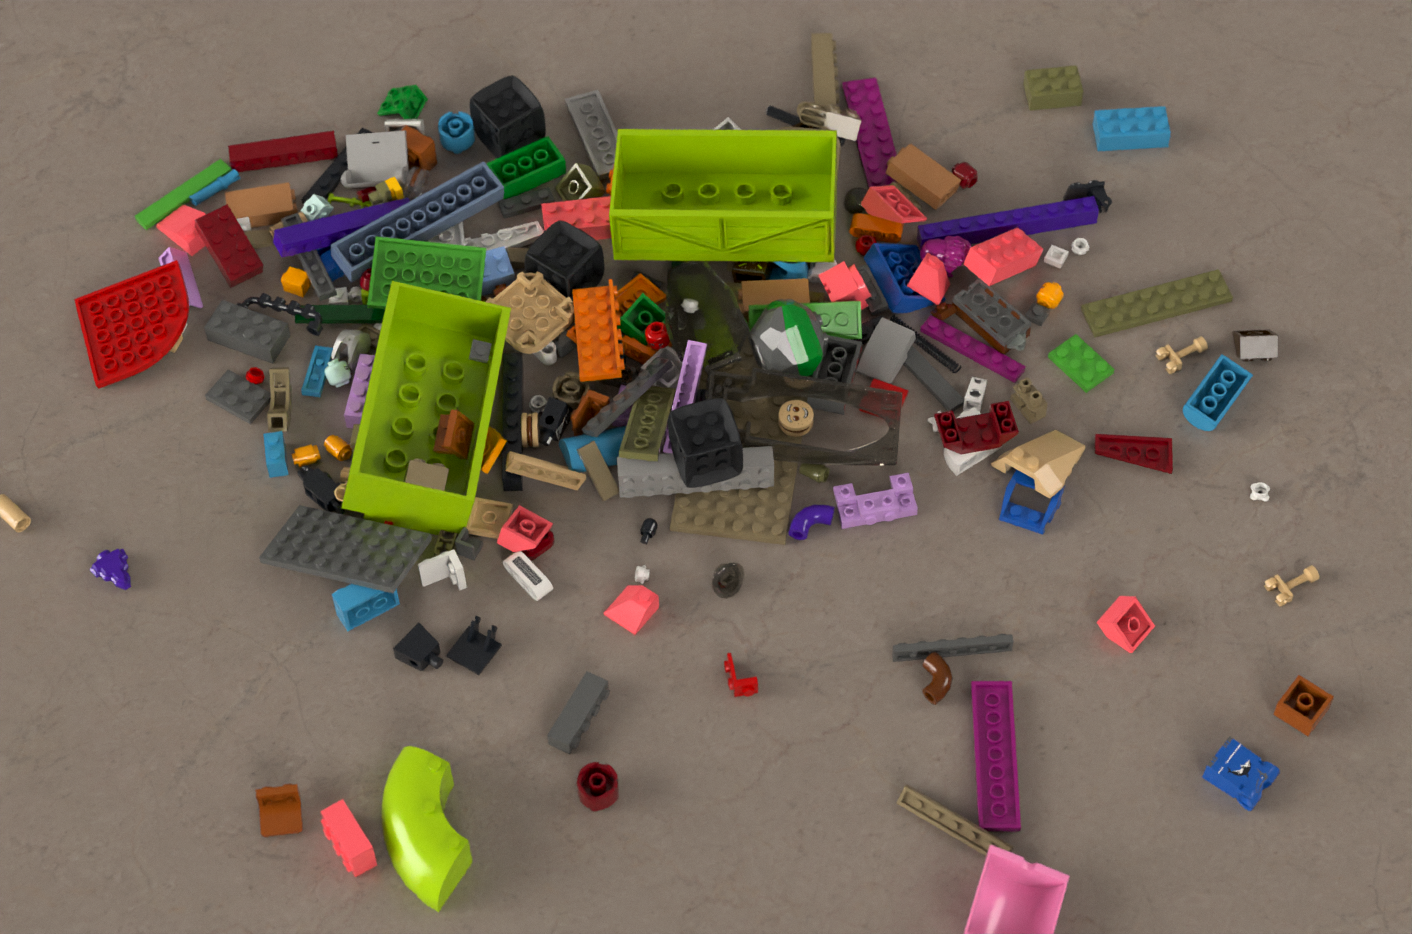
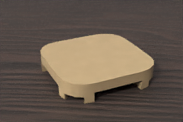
[486,271,575,354]

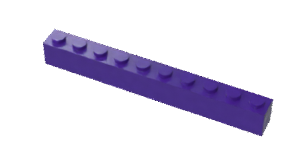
[917,196,1099,251]

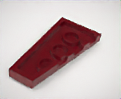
[1095,434,1173,474]

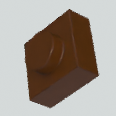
[931,302,957,321]

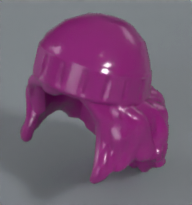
[920,236,972,278]

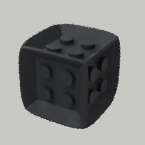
[469,75,546,159]
[525,220,605,306]
[668,398,743,488]

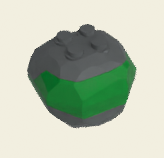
[747,299,829,379]

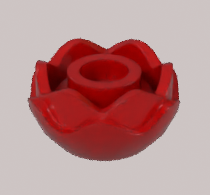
[855,235,877,256]

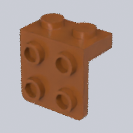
[256,784,303,837]

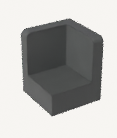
[455,527,483,560]

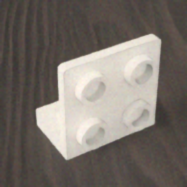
[418,549,467,590]

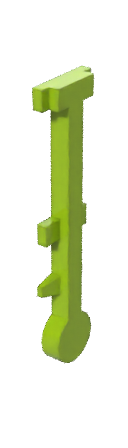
[327,193,372,209]

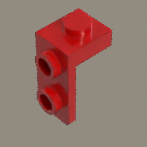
[724,653,758,697]

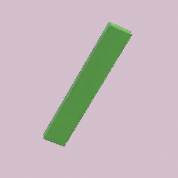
[135,159,232,230]

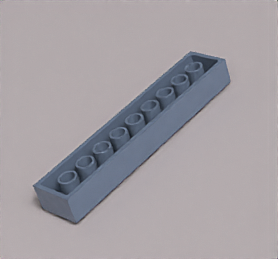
[331,161,504,283]

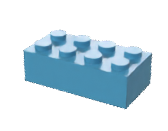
[1093,106,1171,151]

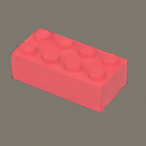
[541,196,611,240]
[964,227,1043,286]

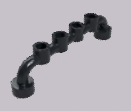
[236,293,323,336]

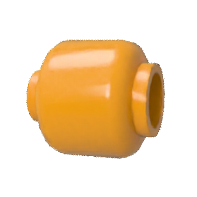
[1036,282,1064,309]

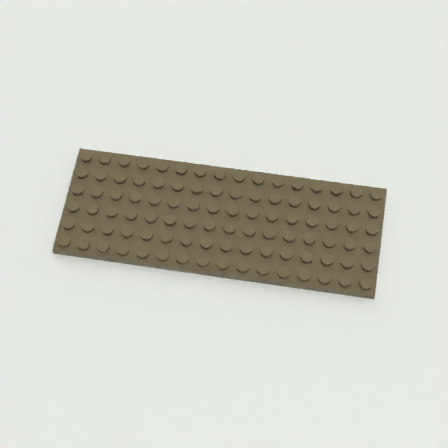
[670,281,825,545]

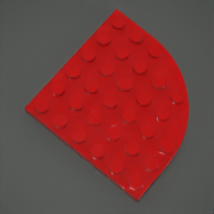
[74,260,189,389]

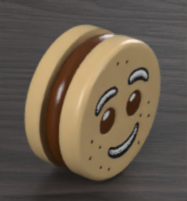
[778,400,814,437]
[521,412,539,448]

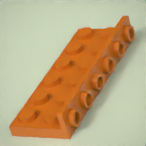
[572,279,625,382]

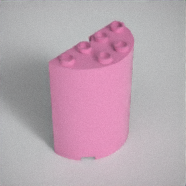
[964,845,1069,934]

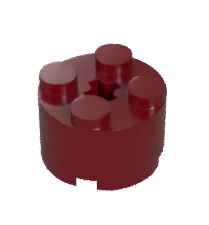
[577,762,619,811]

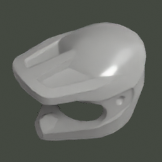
[331,329,371,373]

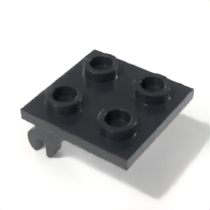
[1063,180,1112,213]
[446,615,502,675]

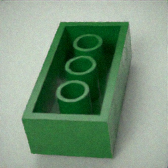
[486,136,566,200]

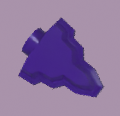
[90,549,131,590]

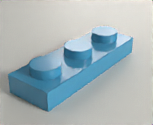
[301,346,333,397]

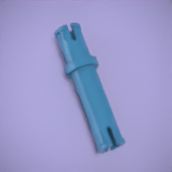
[189,169,241,206]

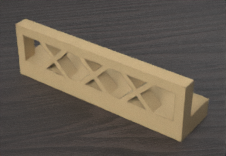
[505,451,586,490]

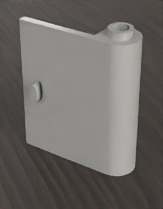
[341,131,409,189]

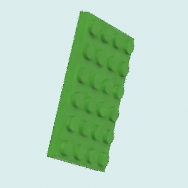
[367,236,486,309]

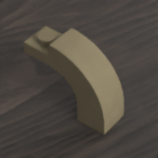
[267,367,292,432]

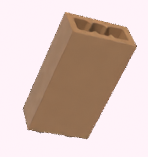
[886,143,961,210]
[225,182,298,228]
[738,278,810,322]

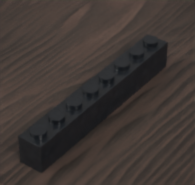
[502,353,524,491]

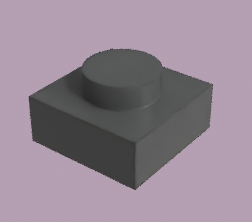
[1025,302,1050,326]
[469,339,492,364]

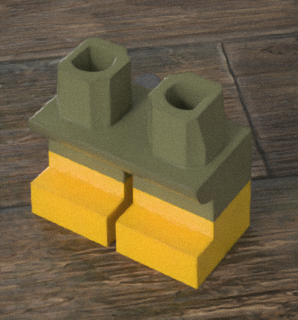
[368,176,404,206]

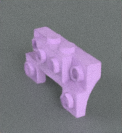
[833,473,918,529]

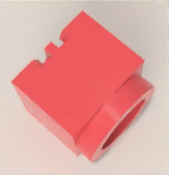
[818,261,872,310]

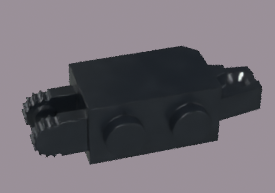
[297,465,345,515]

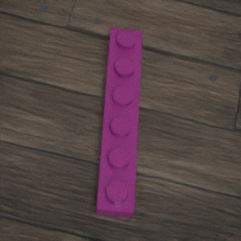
[920,315,1025,383]

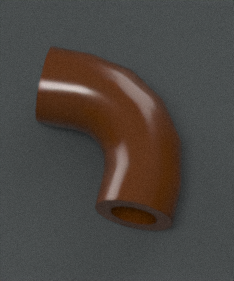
[922,652,953,705]

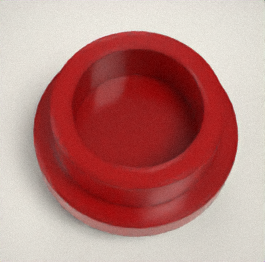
[245,367,265,384]

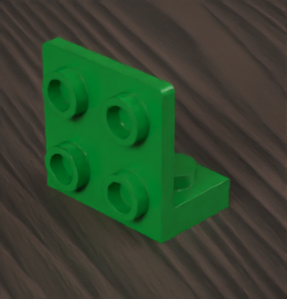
[377,85,428,119]

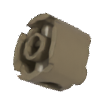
[552,372,590,415]

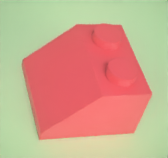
[497,505,553,552]
[1097,596,1155,653]

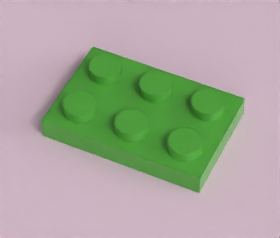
[1048,334,1114,393]

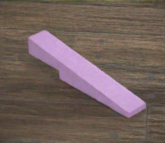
[663,340,707,454]

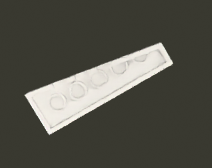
[464,221,544,252]

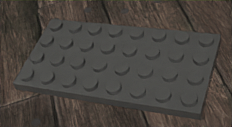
[259,505,432,593]

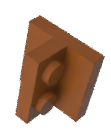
[433,410,475,460]

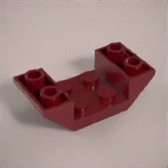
[934,401,1019,455]

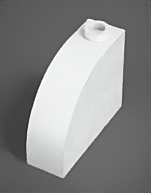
[944,407,1002,476]

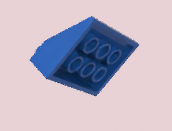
[863,243,946,313]

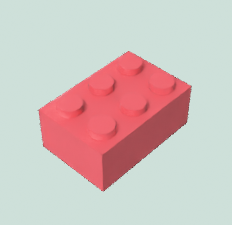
[320,799,377,878]

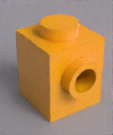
[281,267,311,297]

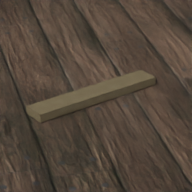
[896,784,1014,856]

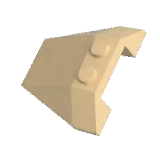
[991,430,1085,498]

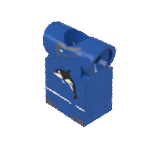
[1202,736,1280,811]

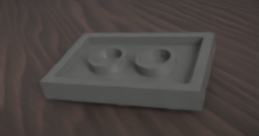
[205,369,271,424]

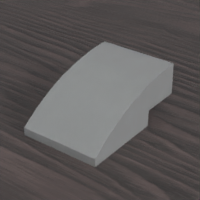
[857,317,916,384]

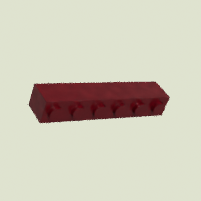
[228,130,338,173]

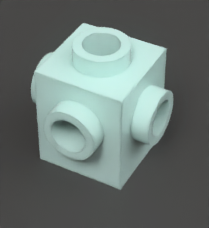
[300,194,334,221]

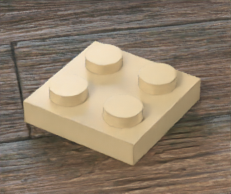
[466,497,513,539]

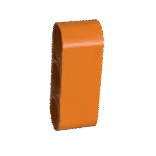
[849,213,904,243]

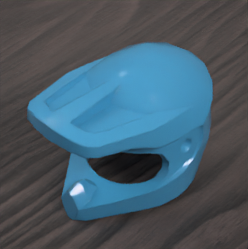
[770,261,808,280]

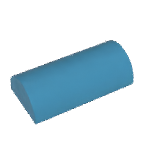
[1183,354,1253,431]
[559,425,627,473]

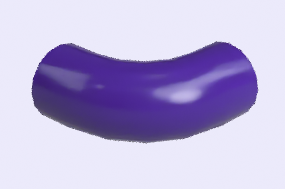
[788,504,835,540]

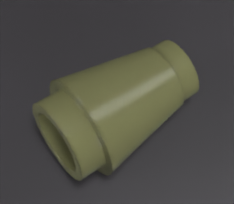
[799,463,829,483]

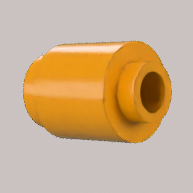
[324,435,352,461]
[291,444,321,467]

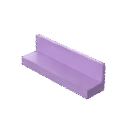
[159,247,203,308]

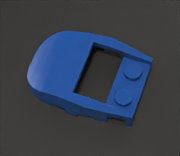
[999,469,1065,535]

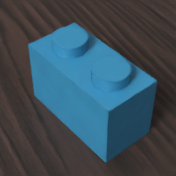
[263,431,289,478]

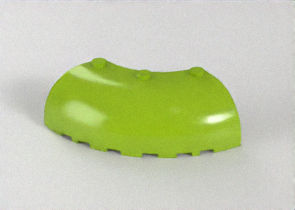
[381,746,473,912]

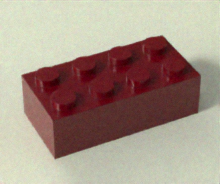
[195,204,264,288]

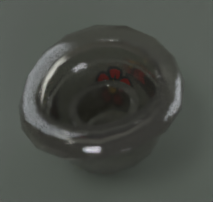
[712,562,744,599]

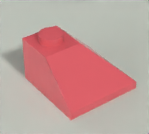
[907,252,950,305]
[604,585,659,635]

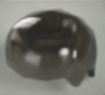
[843,187,867,214]

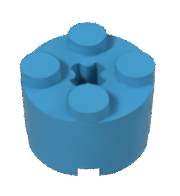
[438,111,475,154]

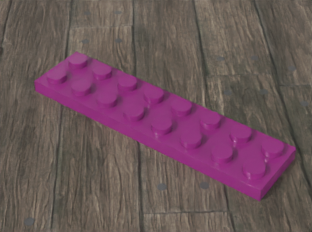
[842,78,900,189]
[971,681,1021,831]

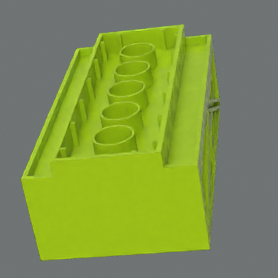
[609,129,837,262]
[342,281,511,535]

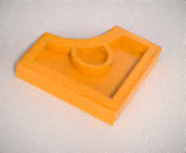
[481,427,507,474]

